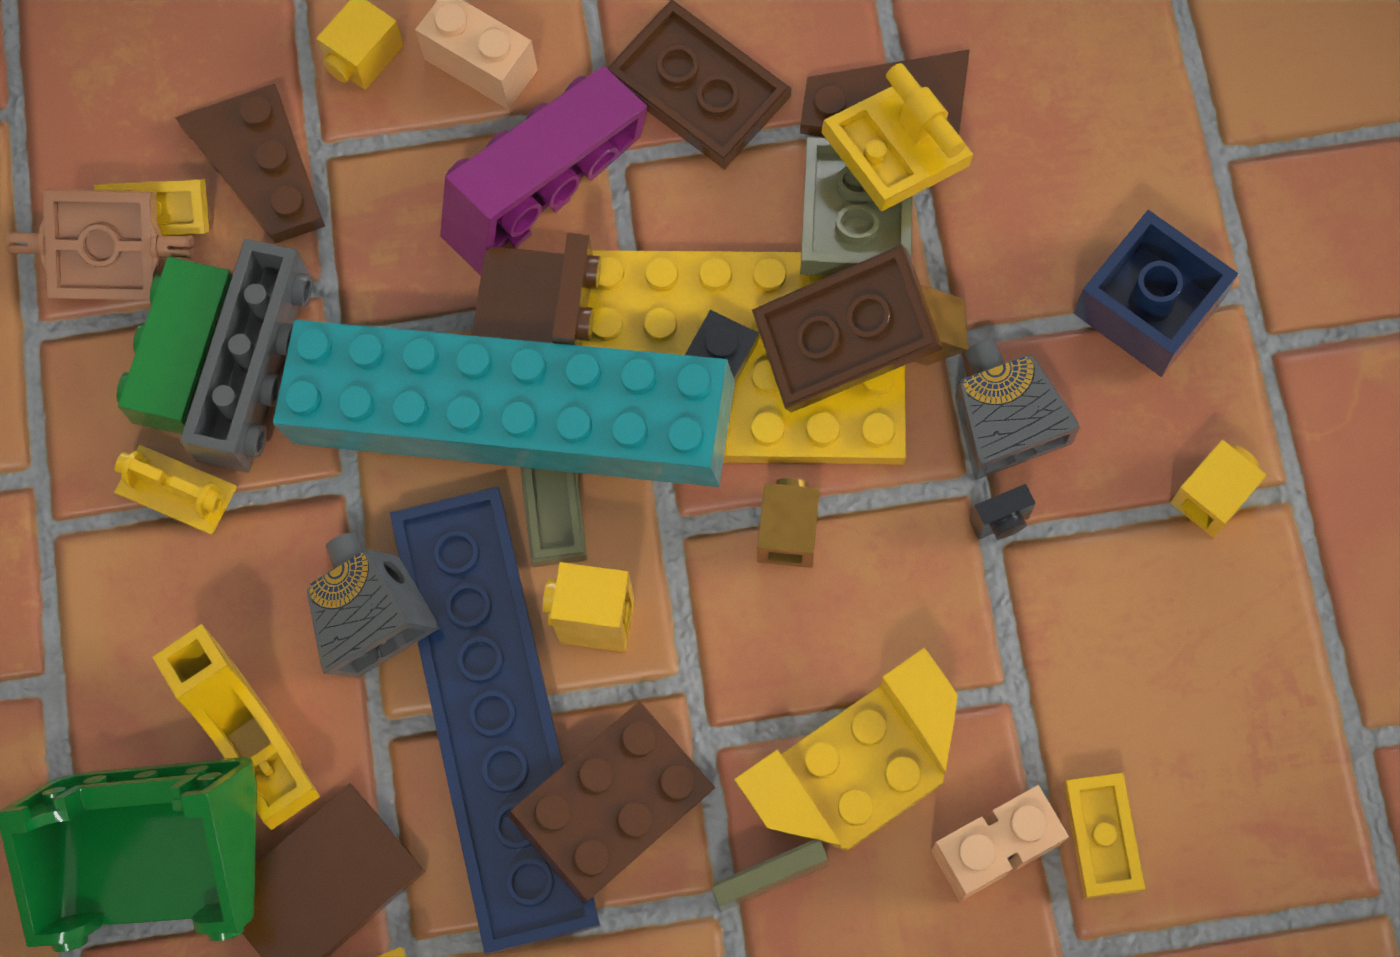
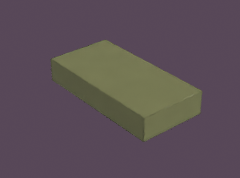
[520,467,588,567]
[711,839,829,913]

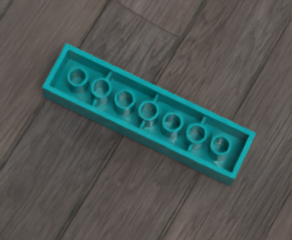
[273,320,735,487]

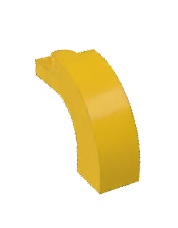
[152,624,320,830]

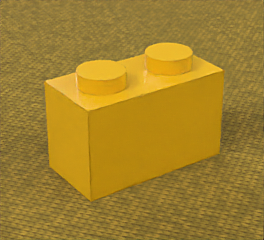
[543,562,635,653]

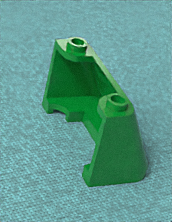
[0,757,257,952]

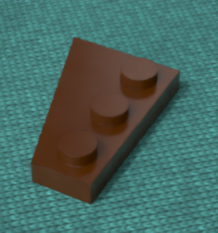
[800,49,970,137]
[175,83,325,244]

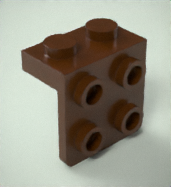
[471,233,601,346]

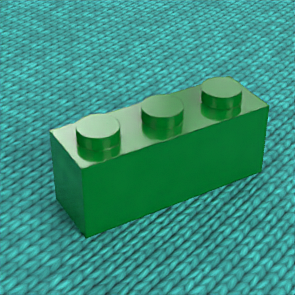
[116,256,233,435]

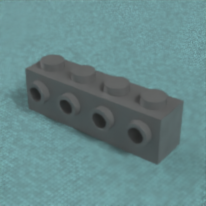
[180,239,313,473]

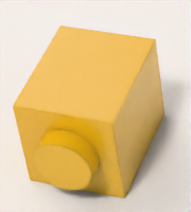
[316,0,404,90]
[1170,439,1267,539]

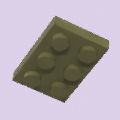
[800,137,912,276]

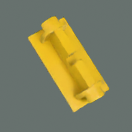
[114,444,237,535]

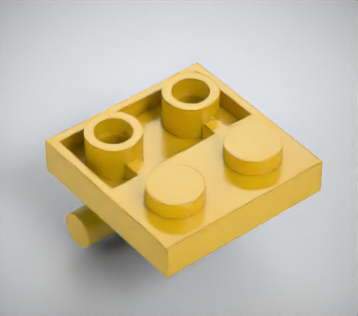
[821,63,974,212]

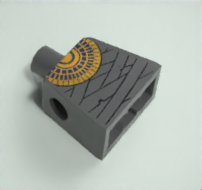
[955,339,1080,480]
[307,533,440,678]

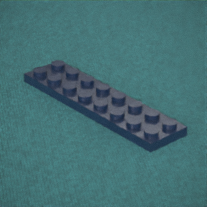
[390,487,601,956]

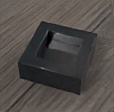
[685,309,759,383]
[969,484,1036,540]

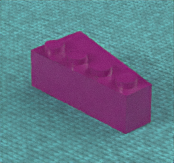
[440,65,647,276]

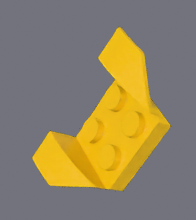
[734,647,958,852]

